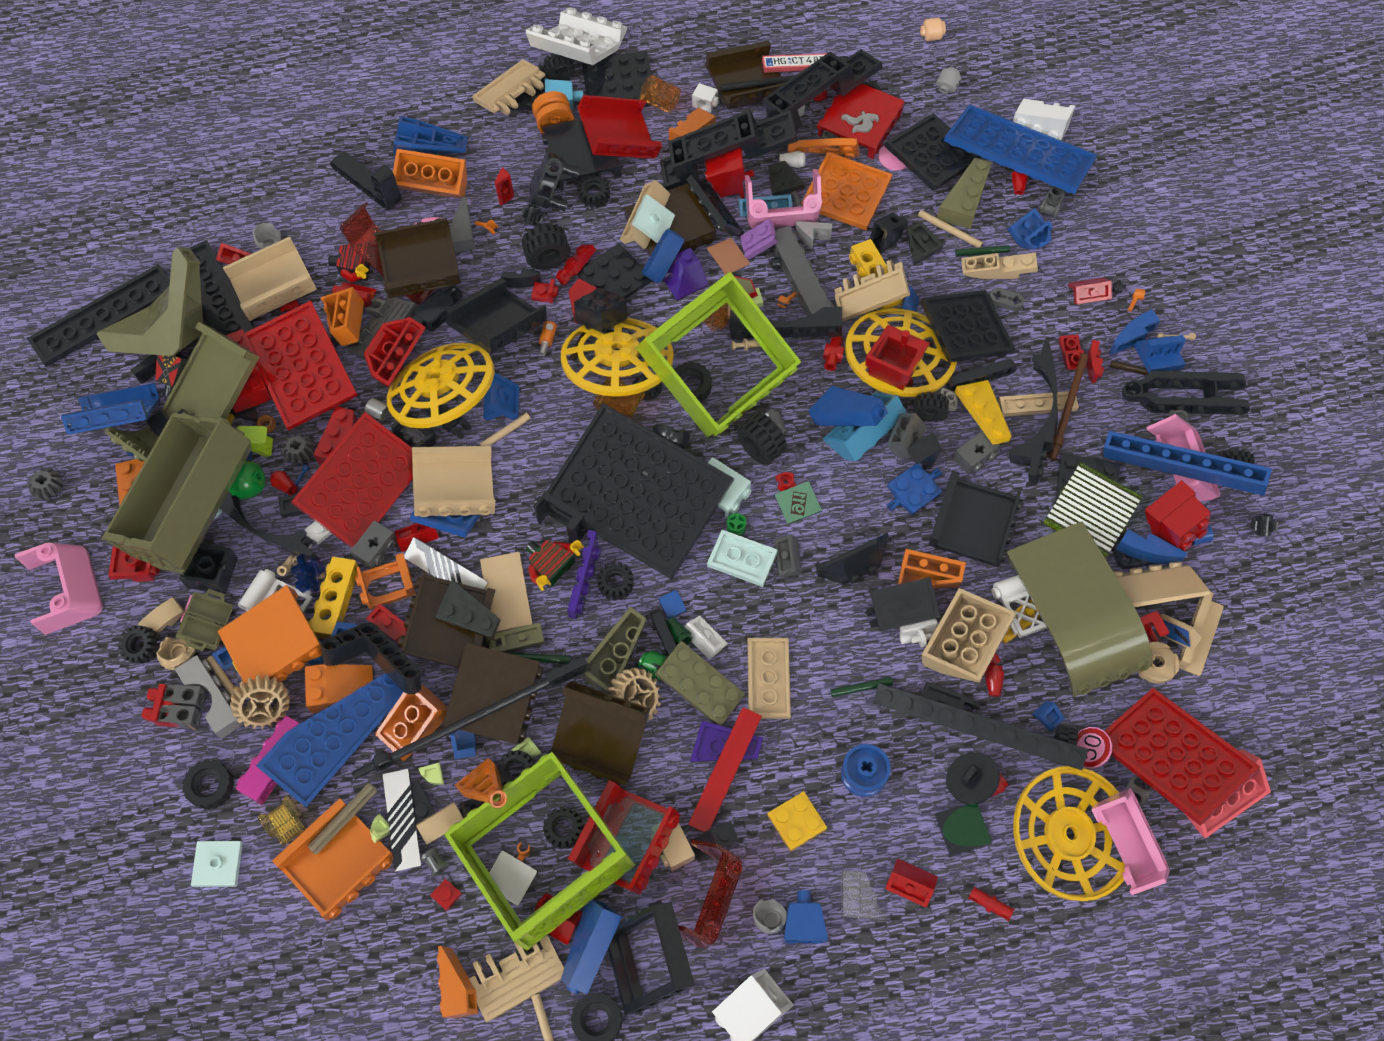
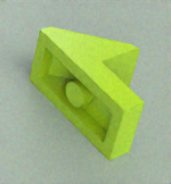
[237,426,273,457]

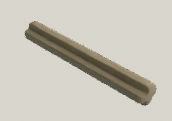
[308,783,377,854]

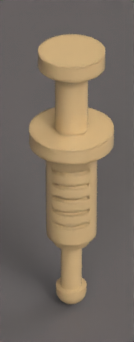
[731,338,761,351]

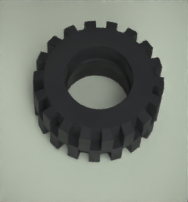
[521,223,571,270]
[737,412,787,466]

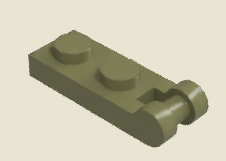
[485,622,545,653]

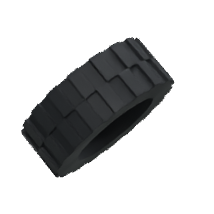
[674,361,712,402]
[182,760,234,810]
[571,992,623,1041]

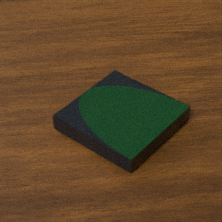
[935,804,992,857]

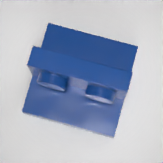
[1134,335,1186,374]
[483,373,519,421]

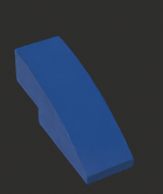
[1109,309,1160,355]
[1116,529,1187,565]

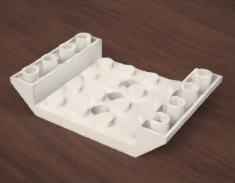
[526,8,627,65]

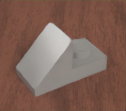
[795,221,832,250]

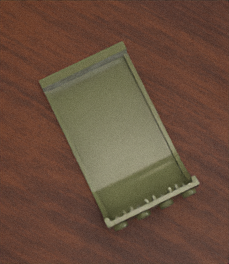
[104,321,260,462]
[1007,521,1152,697]

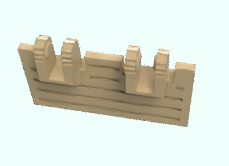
[472,59,545,115]
[834,260,910,322]
[469,935,564,1023]

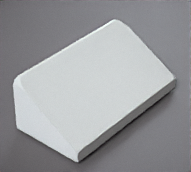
[685,616,728,660]

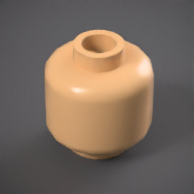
[920,18,946,41]

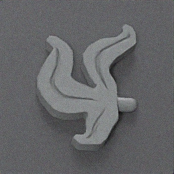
[841,111,879,133]

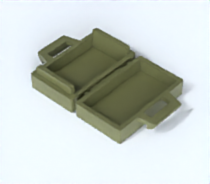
[176,589,234,651]

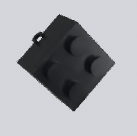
[574,288,627,333]
[179,544,238,594]

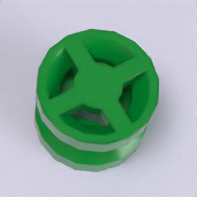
[727,513,746,536]

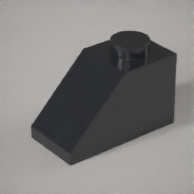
[690,821,739,863]

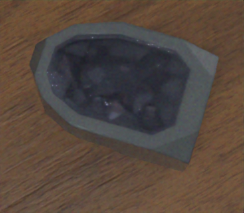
[1126,775,1154,806]

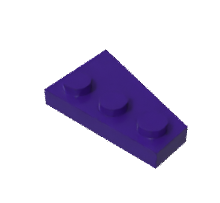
[690,721,763,762]

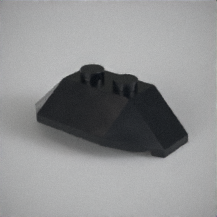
[816,533,889,584]

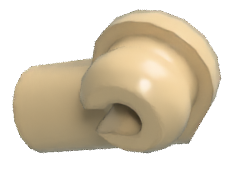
[277,555,302,576]

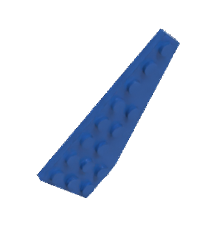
[255,673,403,807]

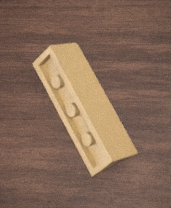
[620,180,670,249]
[1179,592,1224,676]

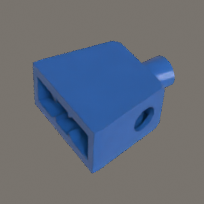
[783,890,828,944]

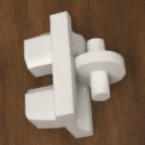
[900,619,937,648]

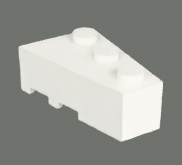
[1013,99,1075,140]

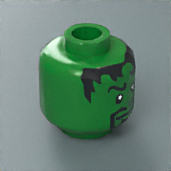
[638,650,667,681]

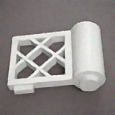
[238,569,313,613]
[991,575,1047,638]

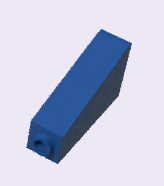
[808,386,888,426]
[561,899,622,994]

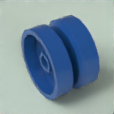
[841,744,891,797]

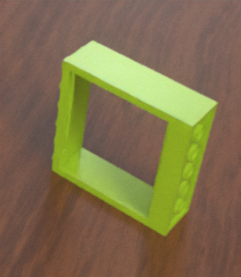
[636,272,801,437]
[444,752,636,950]

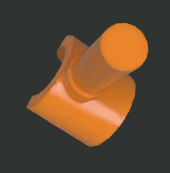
[474,220,499,234]
[1127,288,1145,312]
[777,292,796,308]
[517,842,531,862]

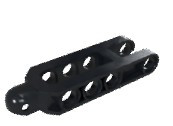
[1122,371,1250,415]

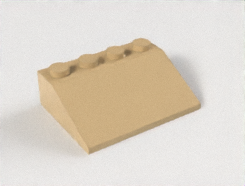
[1113,561,1210,607]
[922,588,1016,683]

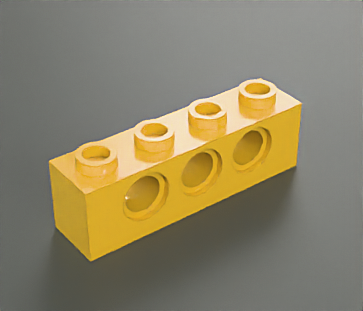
[849,239,903,309]
[309,557,359,639]

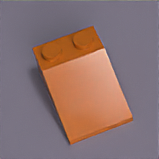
[305,664,373,714]
[375,684,448,761]

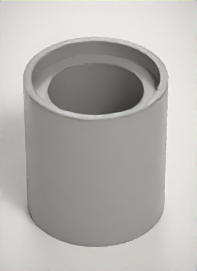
[365,398,390,421]

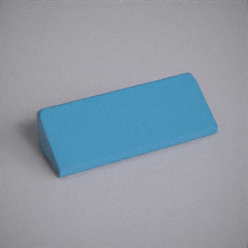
[738,194,792,217]

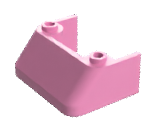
[745,169,822,229]
[1147,414,1220,501]
[15,543,103,635]
[1091,788,1170,895]

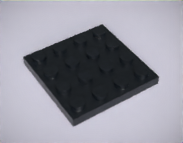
[581,51,657,107]
[884,113,982,191]
[920,290,1015,363]

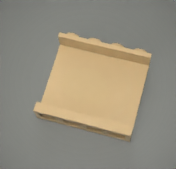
[223,237,317,321]
[412,446,495,517]

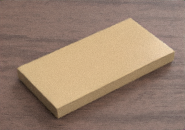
[480,552,533,633]
[747,638,791,719]

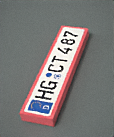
[762,53,827,73]

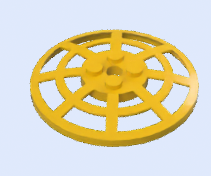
[845,308,957,397]
[561,318,674,396]
[387,343,495,428]
[1013,766,1125,901]

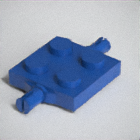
[886,464,943,515]

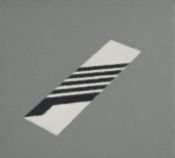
[404,538,488,589]
[383,769,421,871]

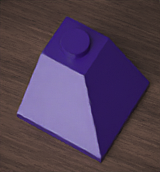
[663,248,709,301]

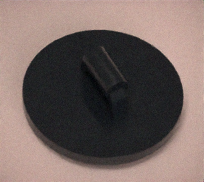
[946,752,1000,804]

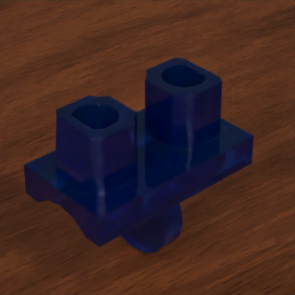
[291,555,325,593]

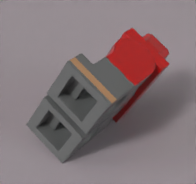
[141,684,207,731]

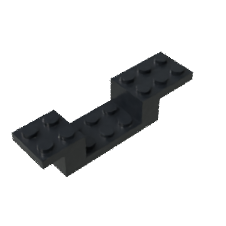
[759,49,883,130]
[660,109,798,191]

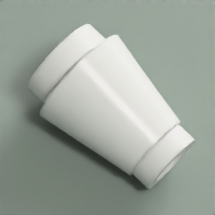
[779,151,806,168]

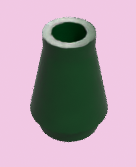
[666,617,692,645]

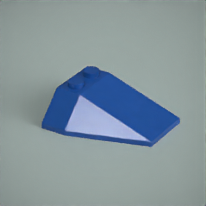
[393,116,468,155]

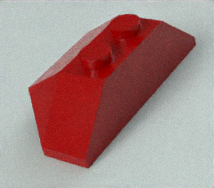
[364,317,426,387]

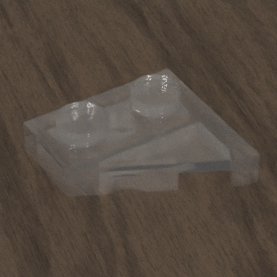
[841,871,886,920]

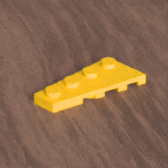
[955,380,1011,445]

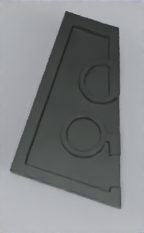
[435,580,501,639]

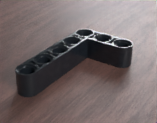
[330,151,402,211]
[320,622,421,695]

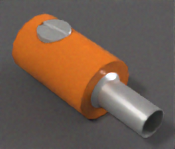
[539,321,557,356]

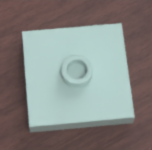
[632,194,675,243]
[191,841,243,887]

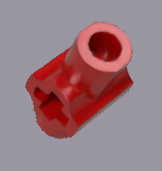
[823,336,845,371]

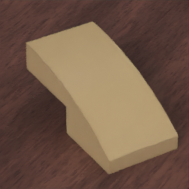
[138,597,185,636]

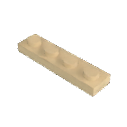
[998,391,1079,417]

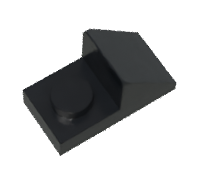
[909,433,942,470]

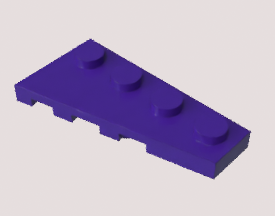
[567,530,601,619]

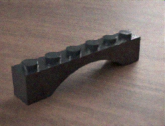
[729,307,842,340]

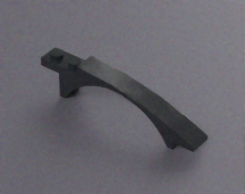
[1009,340,1058,485]
[220,492,321,562]

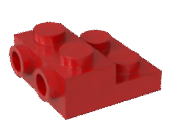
[108,546,160,582]

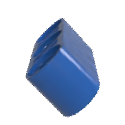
[642,228,684,284]

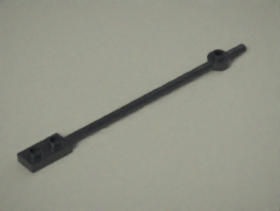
[352,656,591,780]

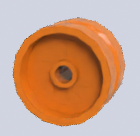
[532,91,574,134]

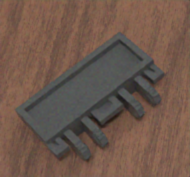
[347,296,417,359]

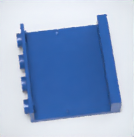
[61,383,160,435]

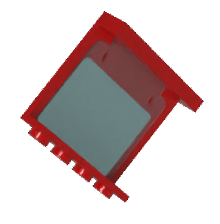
[568,780,680,895]

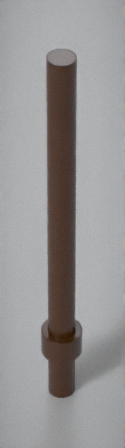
[1048,354,1088,461]

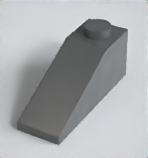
[450,197,475,253]

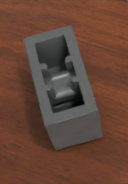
[887,413,927,459]
[953,431,1000,475]
[350,521,396,569]

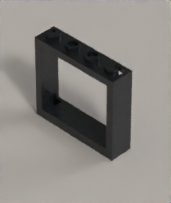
[608,900,695,1015]

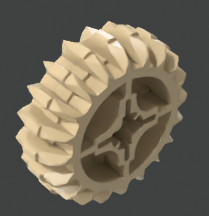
[608,668,662,720]
[230,675,290,730]

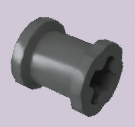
[420,847,449,877]

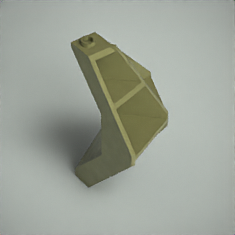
[97,247,203,356]

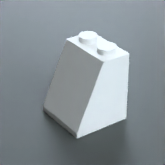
[712,969,794,1041]

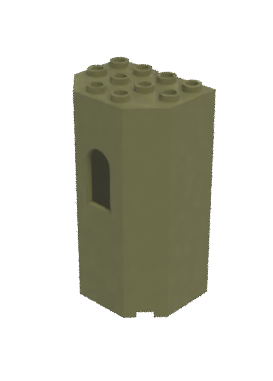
[101,412,252,575]

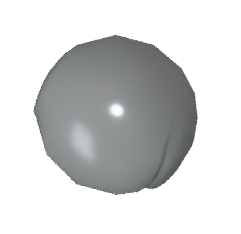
[253,223,282,249]
[753,899,787,934]

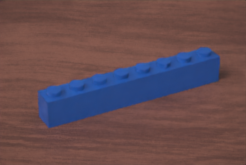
[1103,431,1272,496]

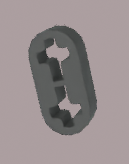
[989,288,1024,311]

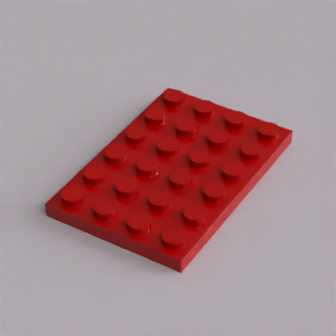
[242,301,358,430]
[291,412,413,548]
[1105,688,1260,826]

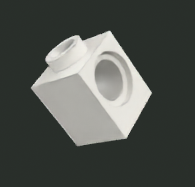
[692,83,719,113]

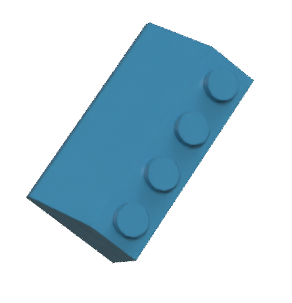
[823,393,907,461]

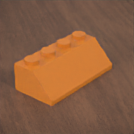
[393,149,467,199]

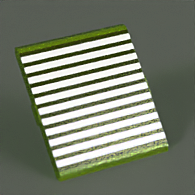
[1043,462,1143,559]

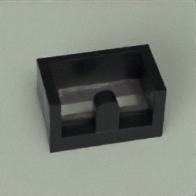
[391,412,436,447]

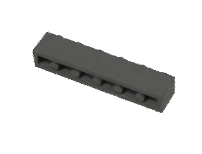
[771,226,834,316]

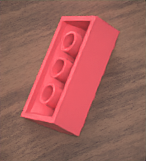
[1184,749,1271,838]

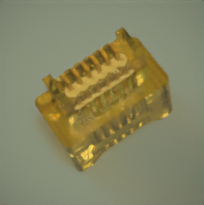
[257,795,307,846]

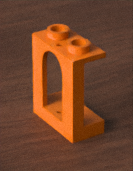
[355,553,417,610]

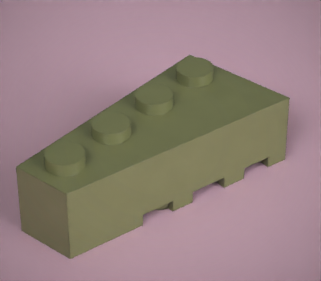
[937,158,992,229]
[579,606,646,695]

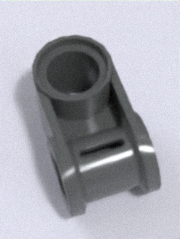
[1039,186,1065,219]

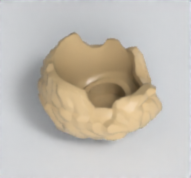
[156,637,196,670]

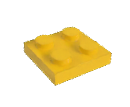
[767,791,827,852]

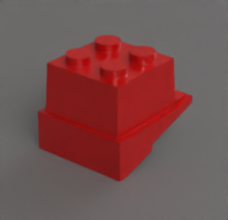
[704,147,755,199]
[865,325,930,391]
[1145,480,1211,552]

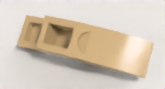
[962,253,1038,279]

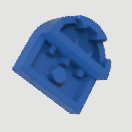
[1007,208,1052,250]

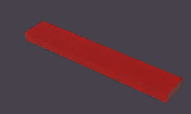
[688,707,762,832]

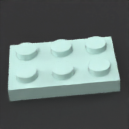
[707,530,778,587]

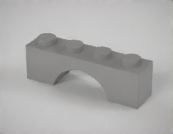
[175,655,243,739]

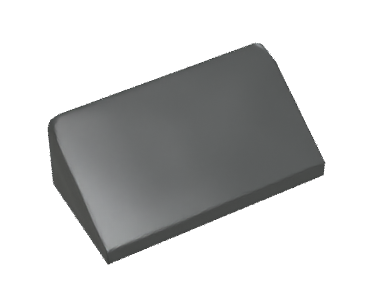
[774,534,802,577]

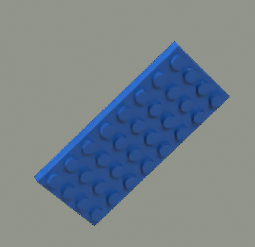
[944,104,1097,194]

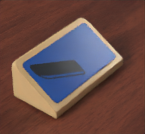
[1160,614,1202,650]

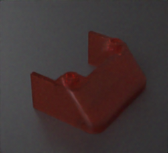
[678,840,742,949]

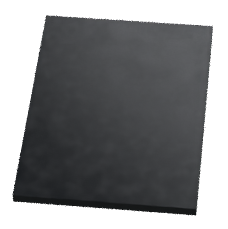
[547,403,735,580]

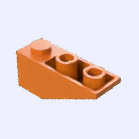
[437,946,478,1019]

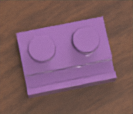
[740,219,778,259]

